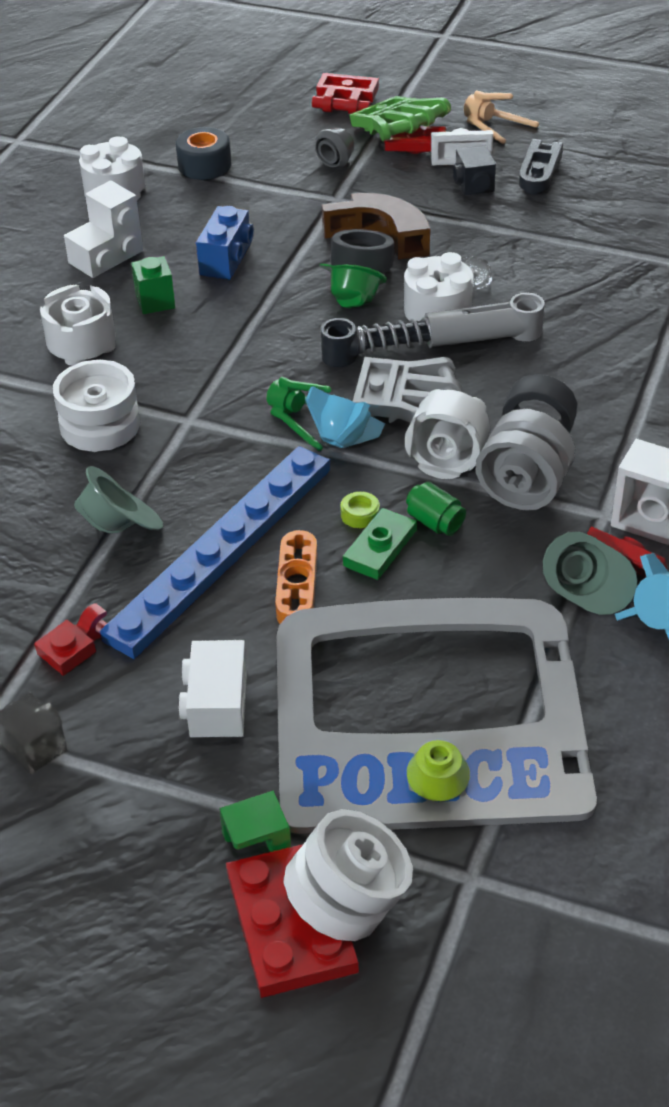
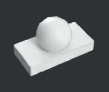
[431,128,493,166]

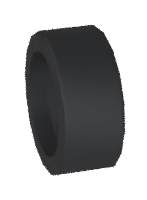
[330,229,394,273]
[502,374,578,433]

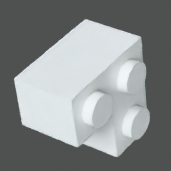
[64,181,143,278]

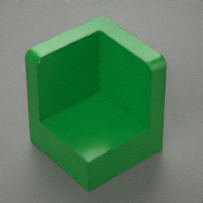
[219,791,291,852]

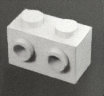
[179,640,247,737]

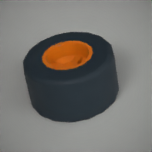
[175,127,232,180]

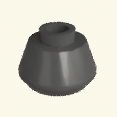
[315,128,354,168]

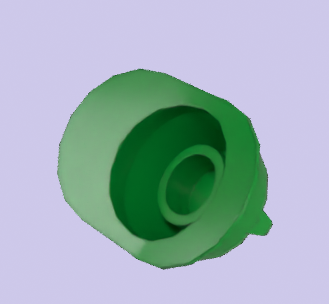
[319,263,387,308]

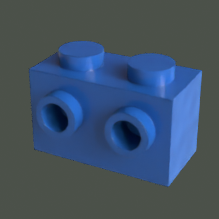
[196,206,254,280]

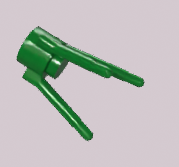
[266,377,331,451]

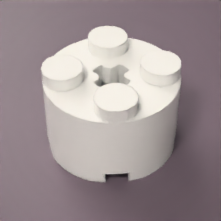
[79,137,146,200]
[404,252,473,323]
[40,285,116,366]
[405,389,490,479]

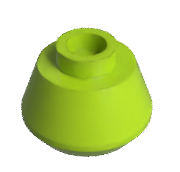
[407,740,470,801]

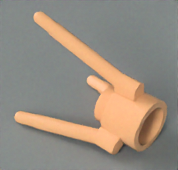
[463,90,539,144]

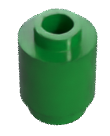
[406,481,466,536]

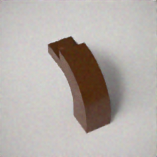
[322,193,430,260]

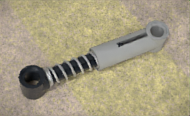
[321,293,545,367]

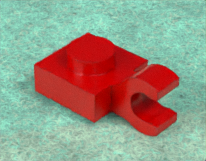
[34,603,107,676]

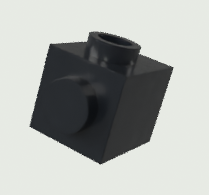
[453,145,496,195]

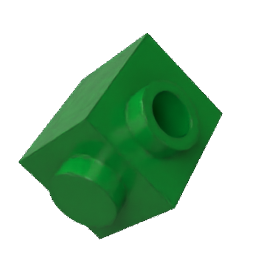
[131,256,176,314]

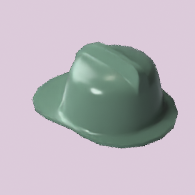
[74,466,163,533]
[543,532,637,615]

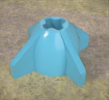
[305,386,385,448]
[615,553,669,640]

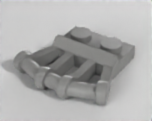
[353,357,462,423]

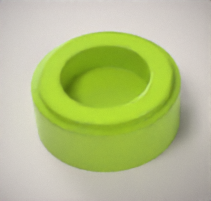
[340,491,380,528]

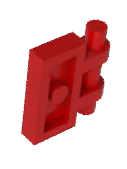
[312,73,379,114]

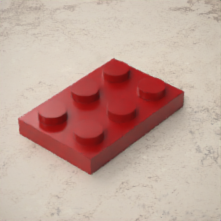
[226,844,359,998]

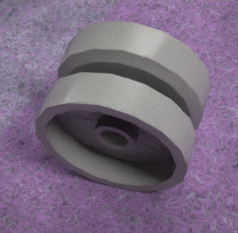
[476,409,575,510]

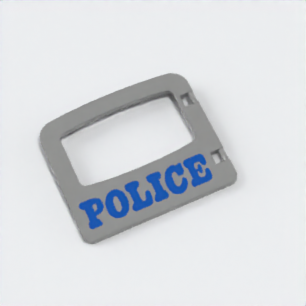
[276,598,597,834]

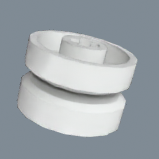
[53,360,140,452]
[284,809,413,941]

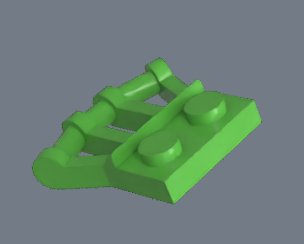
[350,96,451,141]

